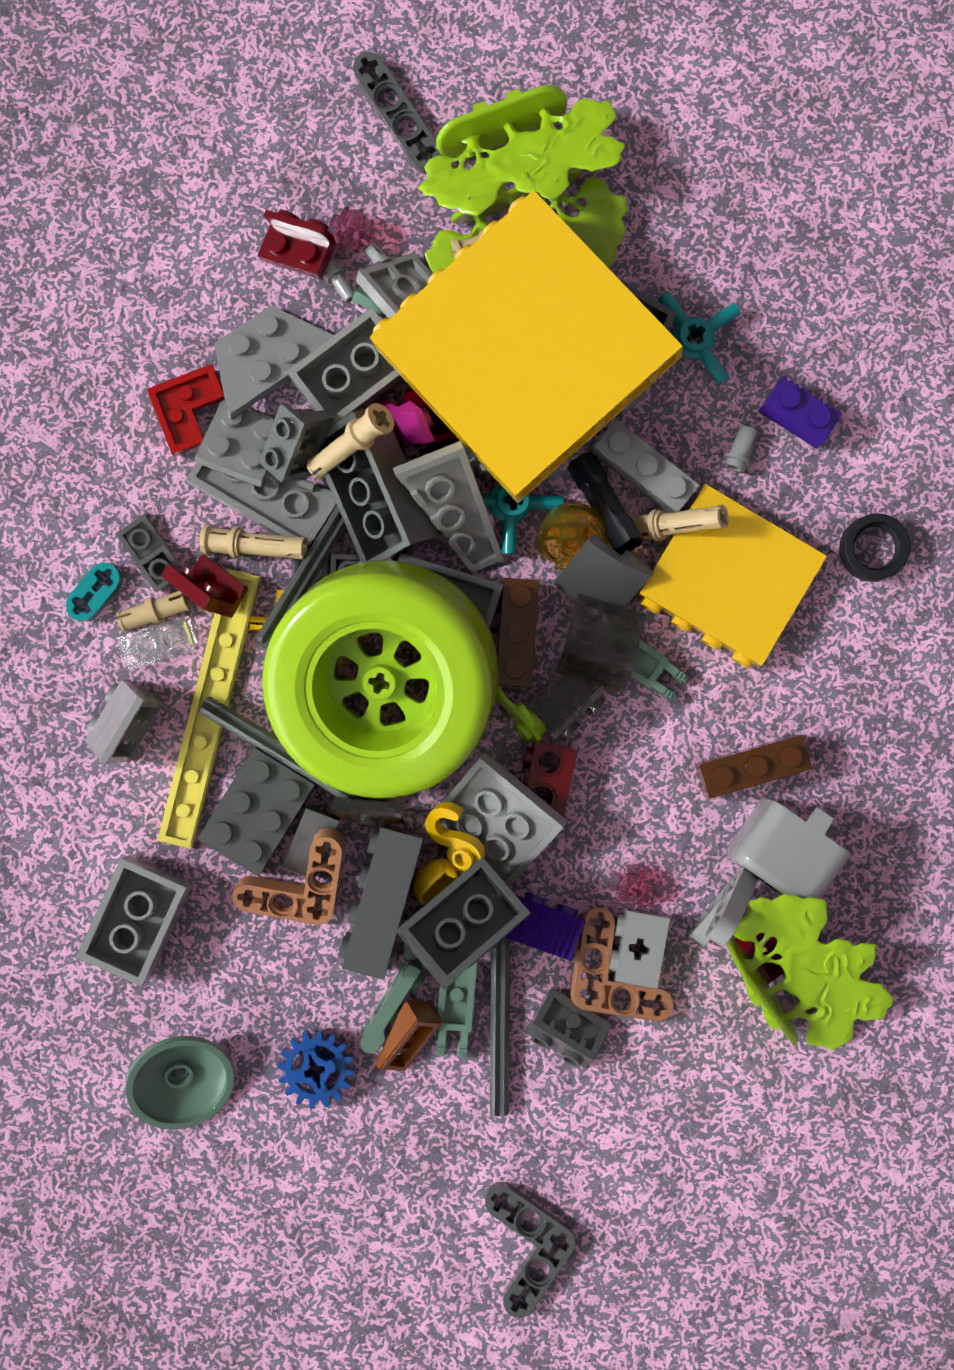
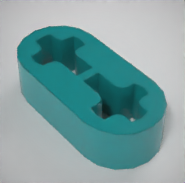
[66,562,123,622]

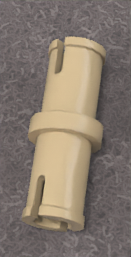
[116,590,191,633]

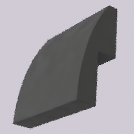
[553,533,654,618]

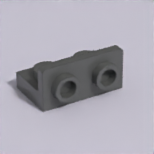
[259,404,334,483]
[524,988,612,1068]

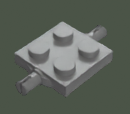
[356,243,433,318]

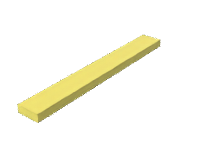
[158,568,261,849]

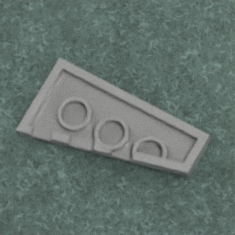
[393,441,504,573]
[186,463,337,549]

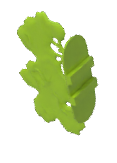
[418,85,625,216]
[425,167,628,273]
[727,894,894,1051]

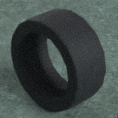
[839,513,911,582]

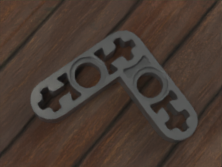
[485,1182,575,1318]

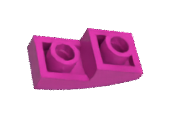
[379,399,434,444]

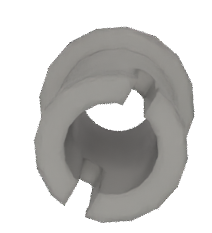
[724,425,760,473]

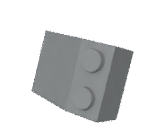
[85,680,164,764]

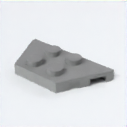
[214,305,334,419]

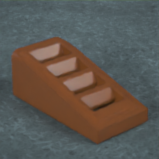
[376,999,443,1071]

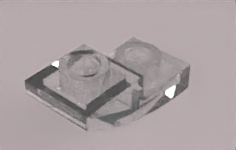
[116,615,199,671]

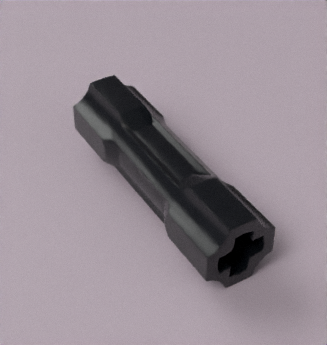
[567,451,644,555]

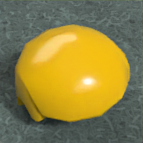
[413,858,464,905]

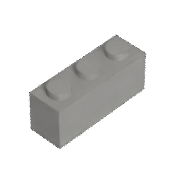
[592,419,699,513]

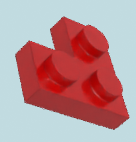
[147,364,225,456]

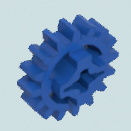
[277,1028,355,1109]

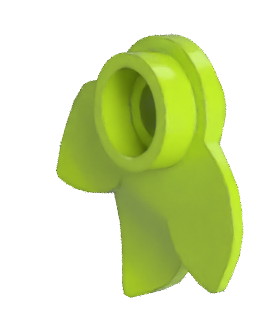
[495,685,546,742]

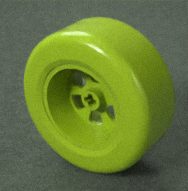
[262,560,499,798]

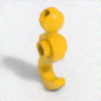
[425,802,485,872]

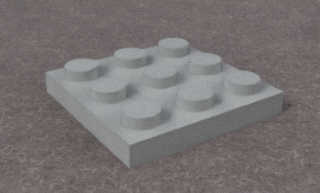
[422,752,568,887]

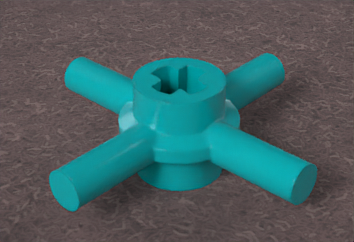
[658,291,741,385]
[480,483,563,555]

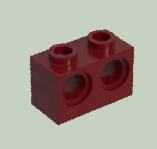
[520,741,578,817]

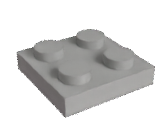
[195,399,274,487]

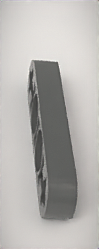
[353,52,442,174]

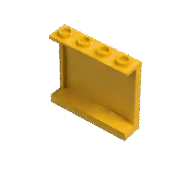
[637,484,827,669]

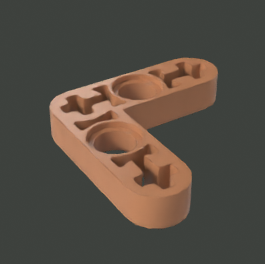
[232,828,345,925]
[570,907,674,1021]

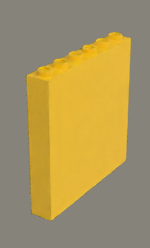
[370,190,683,503]

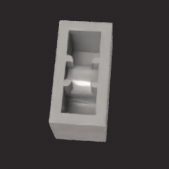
[609,907,670,989]

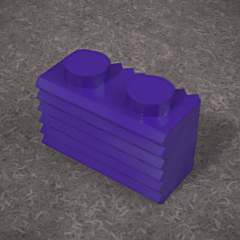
[758,376,842,449]
[505,892,586,961]

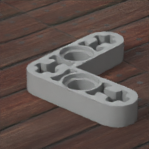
[689,867,759,947]

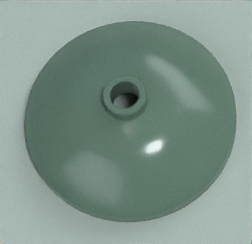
[125,1036,234,1129]

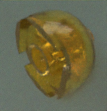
[537,502,608,571]

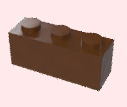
[498,578,540,688]
[694,735,812,799]

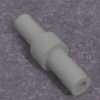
[323,258,354,304]

